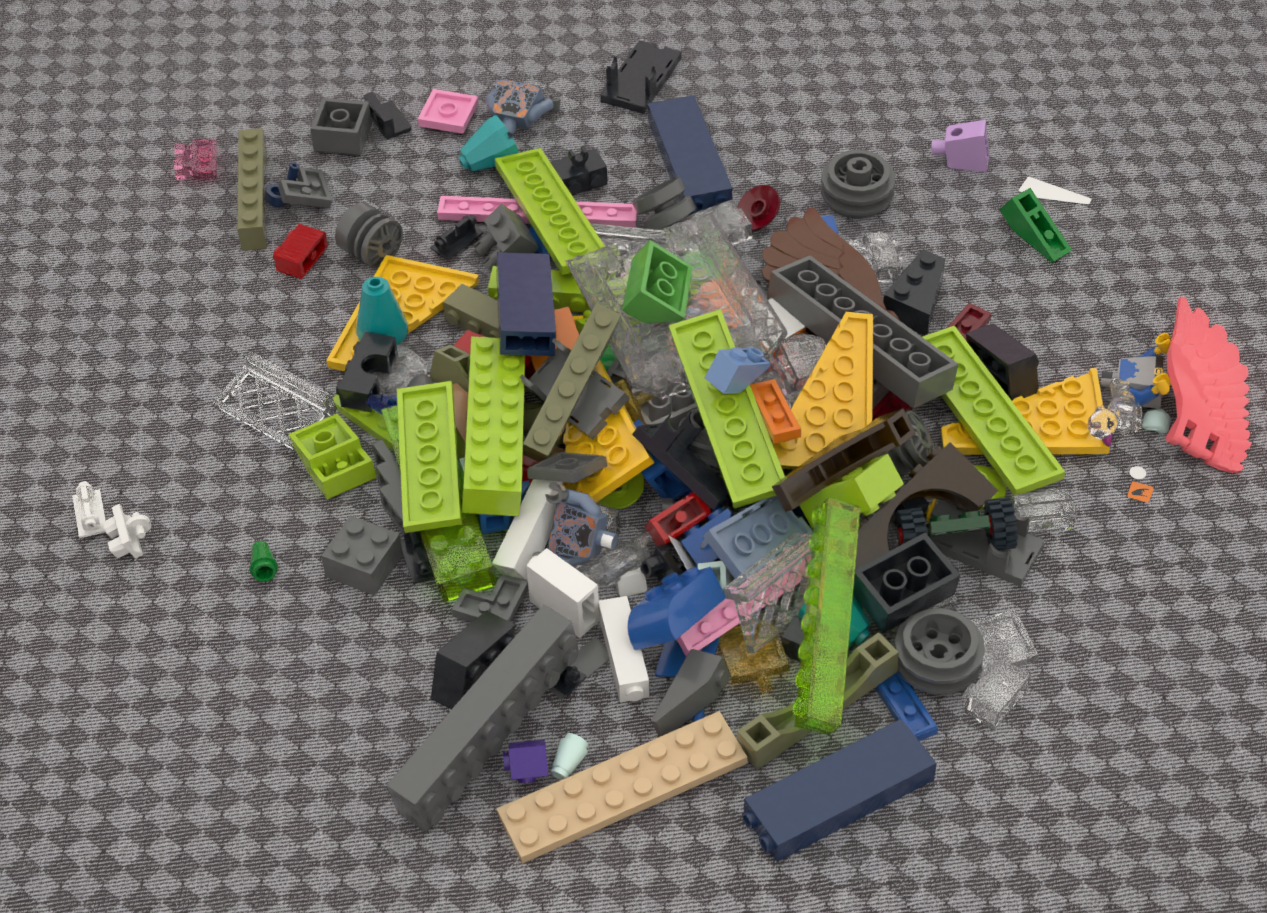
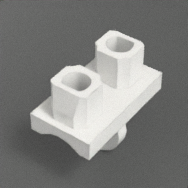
[102,504,151,559]

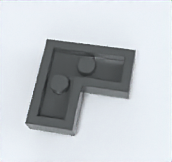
[278,167,333,208]
[452,574,528,622]

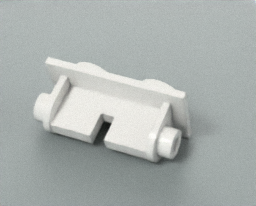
[72,481,106,538]

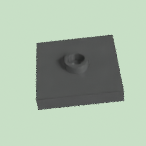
[527,452,607,483]

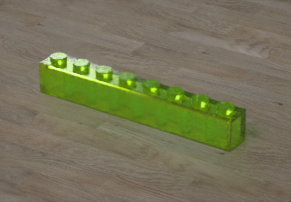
[793,498,860,735]

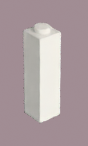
[492,479,566,581]
[599,596,649,703]

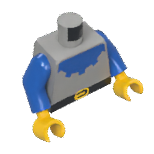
[1101,333,1171,409]

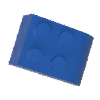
[627,567,727,650]

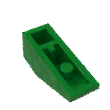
[999,188,1072,263]

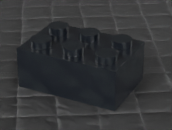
[849,533,960,633]

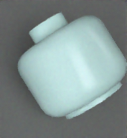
[1142,408,1171,434]

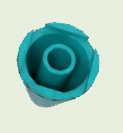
[356,277,408,345]

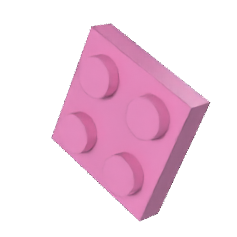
[418,89,479,134]

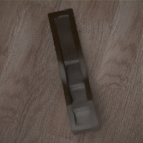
[772,408,916,512]

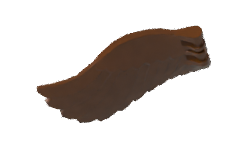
[761,208,900,346]

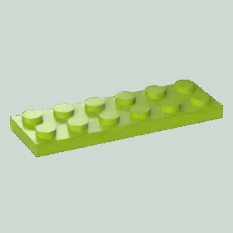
[397,381,462,533]

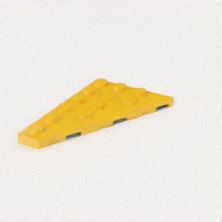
[941,368,1110,455]

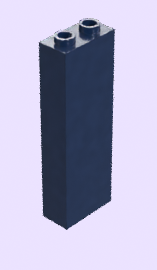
[648,95,733,215]
[496,252,556,356]
[742,719,937,862]

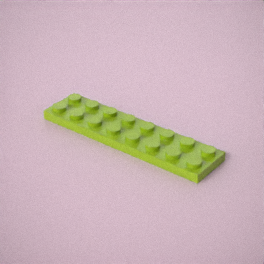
[495,148,611,275]
[668,309,785,509]
[922,326,1065,497]

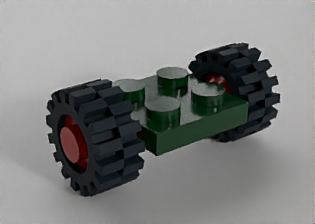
[896,497,1018,551]

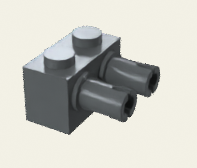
[473,204,539,271]

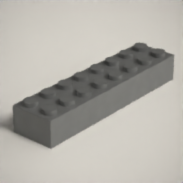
[767,255,958,409]
[386,604,579,832]

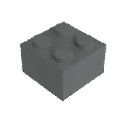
[310,98,372,155]
[321,515,403,596]

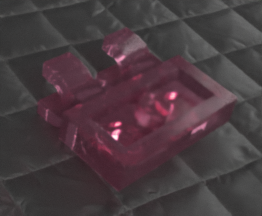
[174,139,217,180]

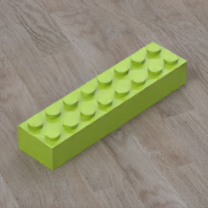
[462,336,525,516]

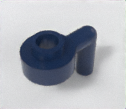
[264,162,299,207]

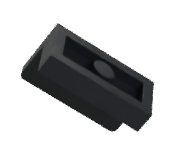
[364,92,412,140]

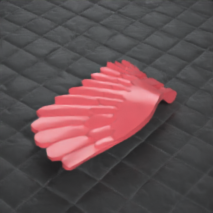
[1166,296,1252,473]

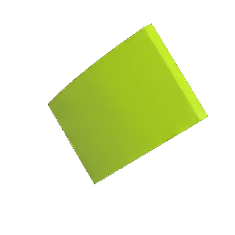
[288,413,377,499]

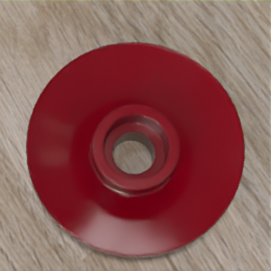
[736,185,780,231]

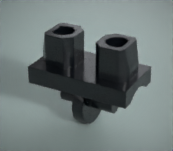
[640,545,687,587]

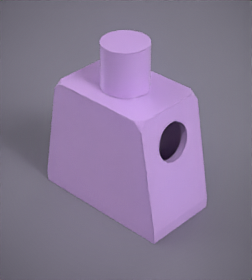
[932,120,989,172]

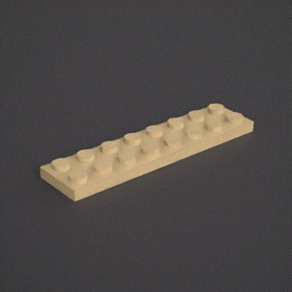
[496,711,748,864]

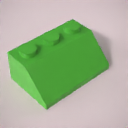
[622,240,693,323]

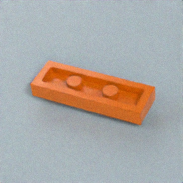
[750,379,801,444]

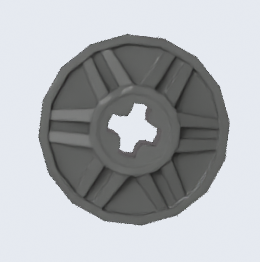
[335,202,403,269]
[876,410,934,477]

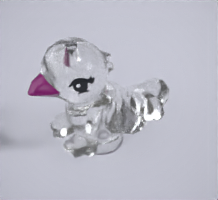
[1087,377,1142,447]

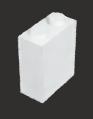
[526,548,600,638]

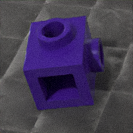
[503,739,549,783]

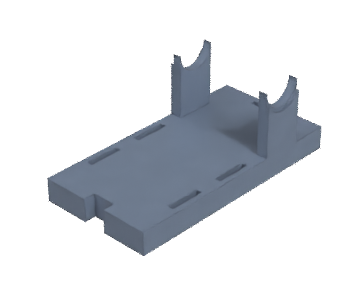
[700,496,815,590]

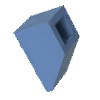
[705,347,771,394]

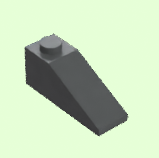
[651,649,730,737]

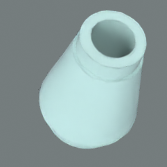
[550,733,588,780]

